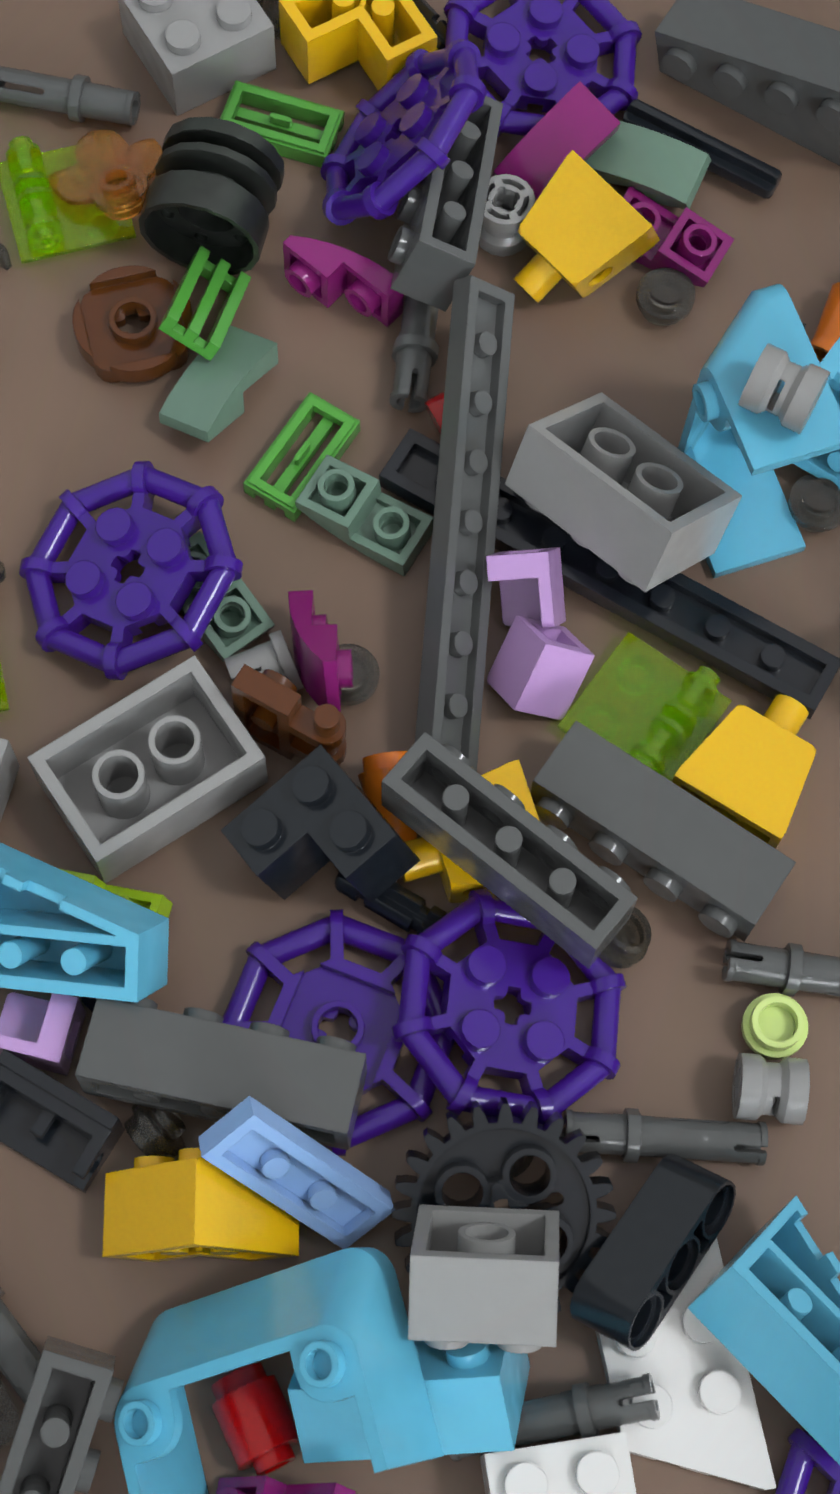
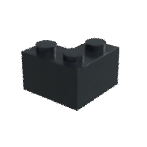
[221,744,420,903]

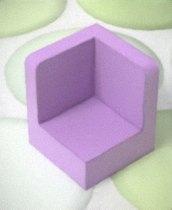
[486,547,566,628]
[487,615,595,720]
[0,992,86,1076]

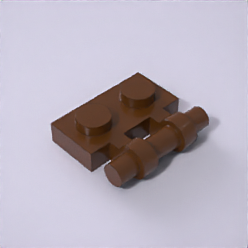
[231,664,346,765]

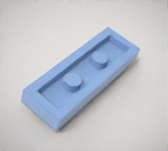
[198,1095,393,1249]

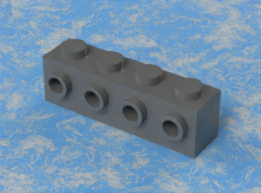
[388,96,503,312]
[530,720,796,942]
[382,732,638,969]
[75,998,367,1150]
[0,1336,124,1494]

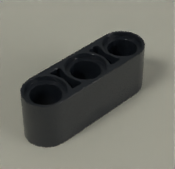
[570,1154,736,1351]

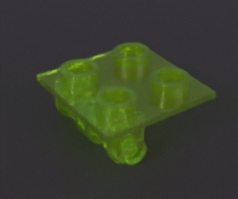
[0,136,136,264]
[557,632,732,782]

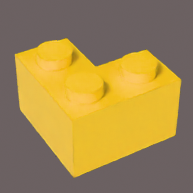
[278,0,438,91]
[102,1148,299,1262]

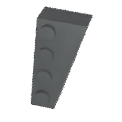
[655,0,840,166]

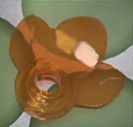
[49,130,162,220]

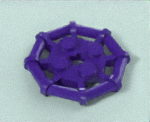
[444,0,642,137]
[320,39,487,226]
[19,461,243,680]
[391,888,627,1125]
[223,909,455,1156]

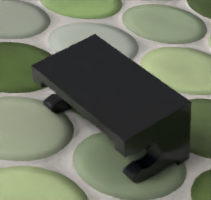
[0,1049,125,1193]

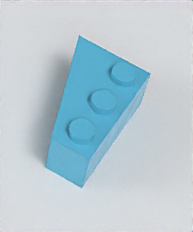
[0,842,169,1003]
[687,1195,840,1465]
[287,1340,530,1463]

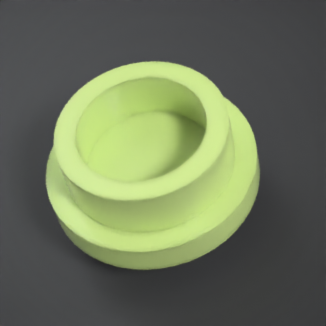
[741,993,808,1060]

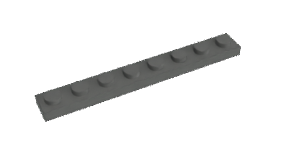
[415,275,515,772]

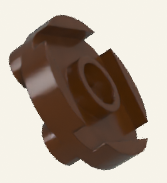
[72,265,193,383]

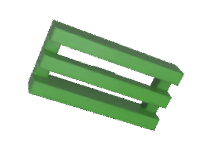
[220,80,344,168]
[158,245,251,361]
[243,392,360,522]

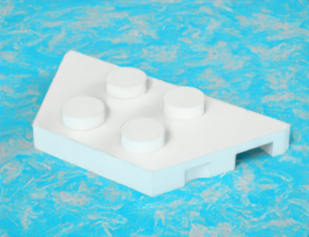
[595,1238,777,1491]

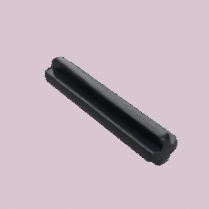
[622,99,782,199]

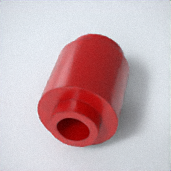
[211,1362,299,1476]

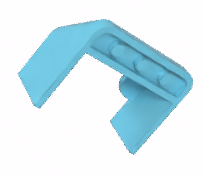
[678,284,840,578]
[114,1247,444,1494]

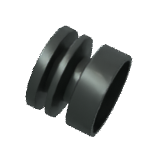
[138,117,285,275]

